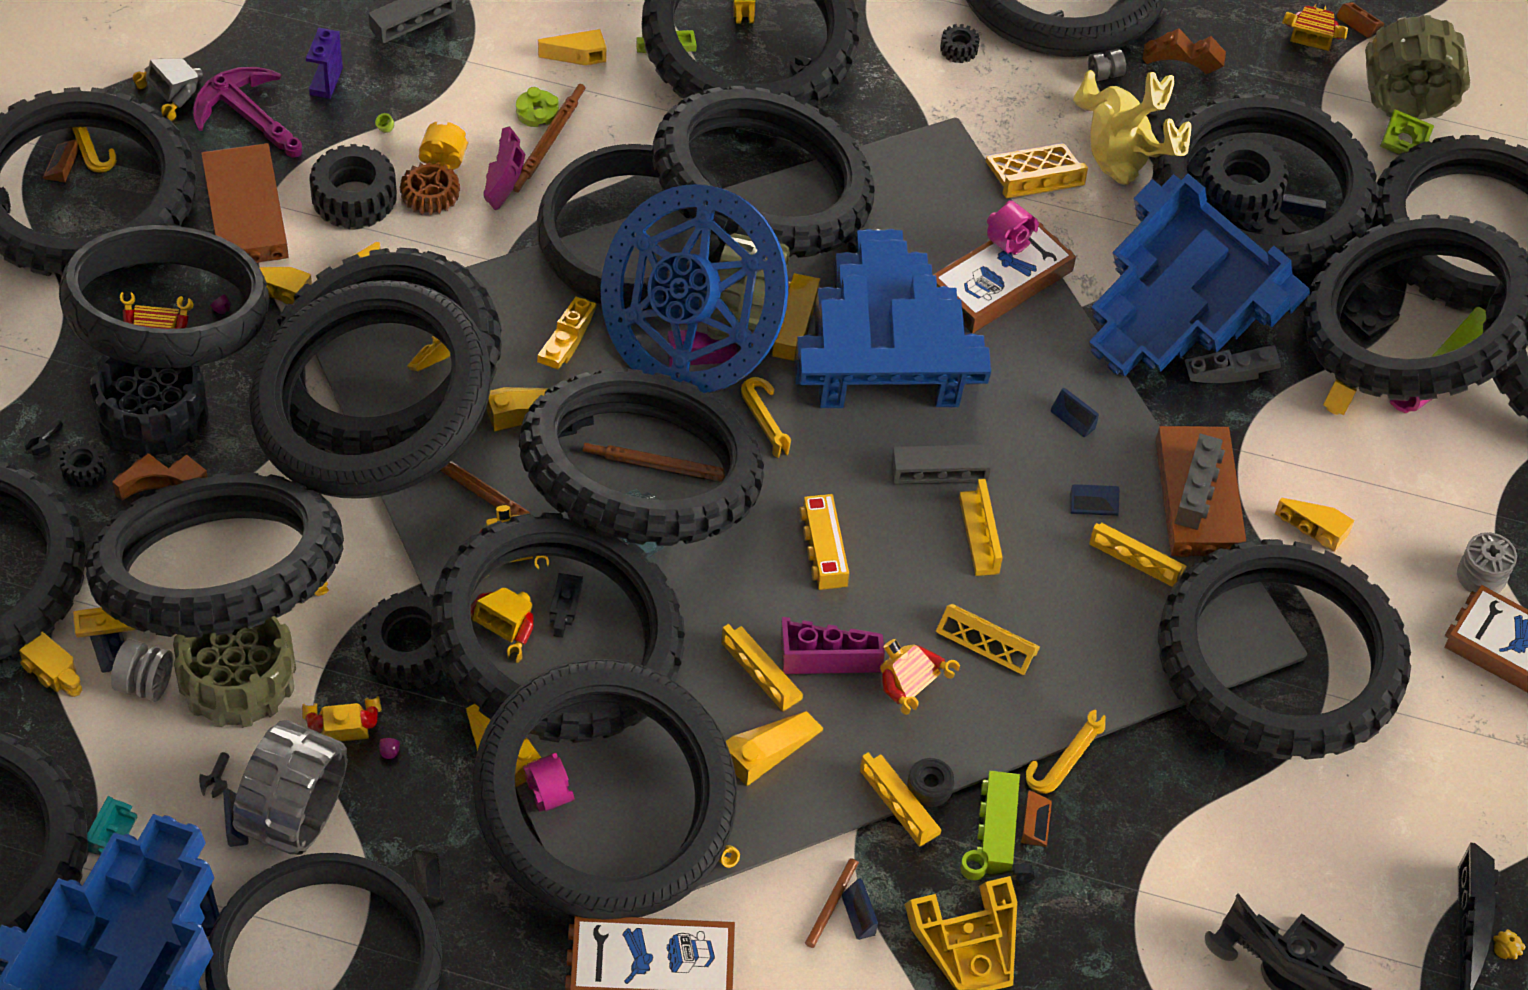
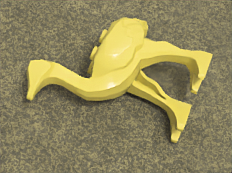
[1073,70,1191,185]

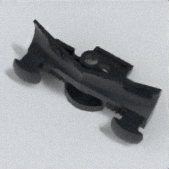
[1205,893,1372,990]

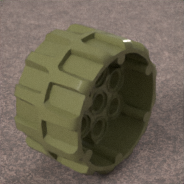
[1365,15,1470,120]
[707,233,790,347]
[173,616,296,728]

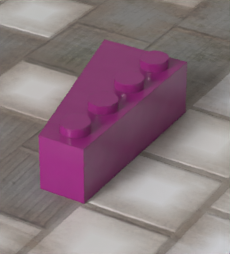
[780,617,885,674]

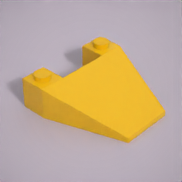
[905,876,1017,990]

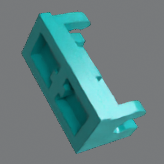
[87,796,138,855]

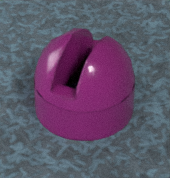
[210,294,231,314]
[379,738,400,759]

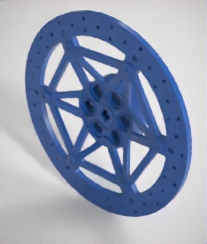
[601,184,788,393]

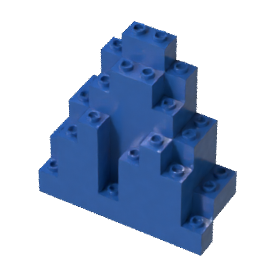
[1089,174,1309,377]
[794,229,991,408]
[0,814,214,990]

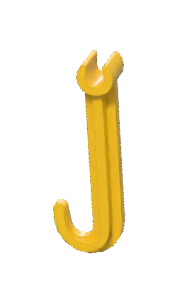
[72,127,117,173]
[741,377,791,458]
[1026,710,1105,793]

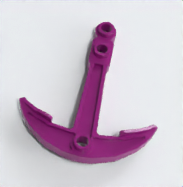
[193,67,302,158]

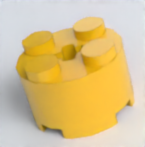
[418,121,468,170]

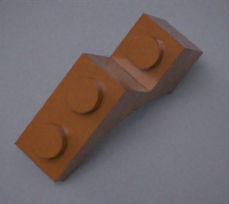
[1142,28,1226,74]
[112,453,208,501]

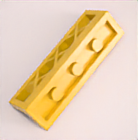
[959,479,1003,576]
[1089,523,1187,587]
[935,604,1040,675]
[73,607,136,638]
[721,624,803,712]
[860,752,941,847]

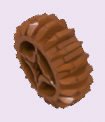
[400,161,460,215]

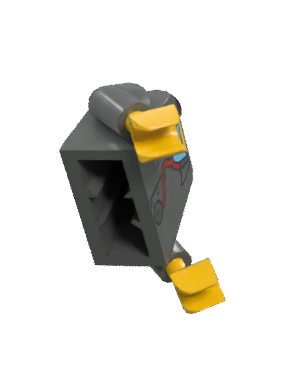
[133,58,203,121]

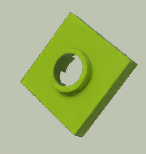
[1380,109,1434,155]

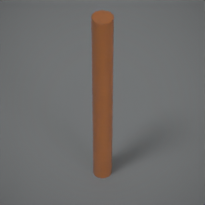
[805,858,858,948]

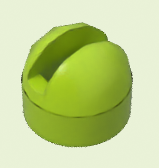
[375,113,394,133]

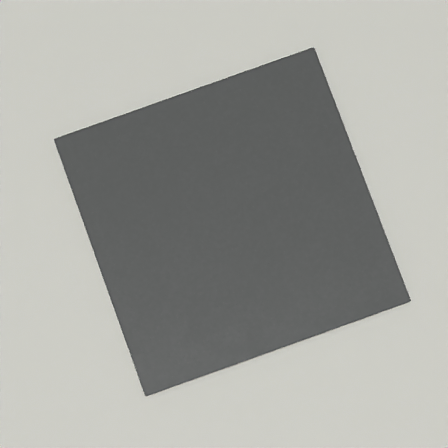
[315,117,1307,917]

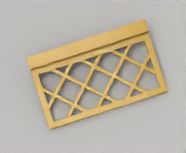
[985,143,1088,199]

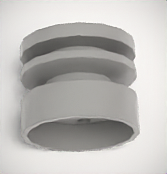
[1457,532,1517,593]
[111,639,173,702]

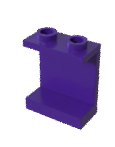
[306,28,343,99]

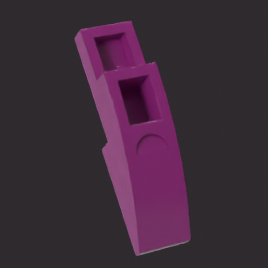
[483,126,526,210]

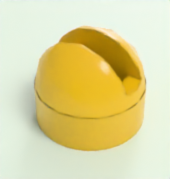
[719,845,740,868]

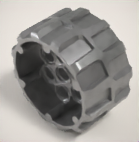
[233,720,348,855]

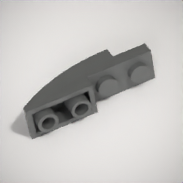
[1185,345,1281,383]

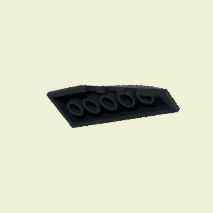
[1458,842,1499,990]

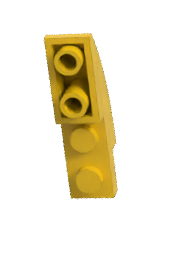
[537,297,597,369]

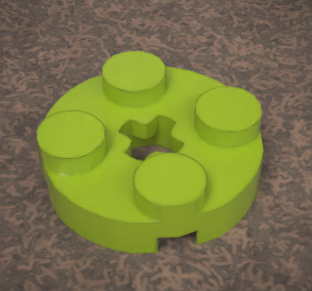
[516,87,559,127]

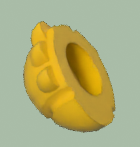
[1493,929,1525,960]

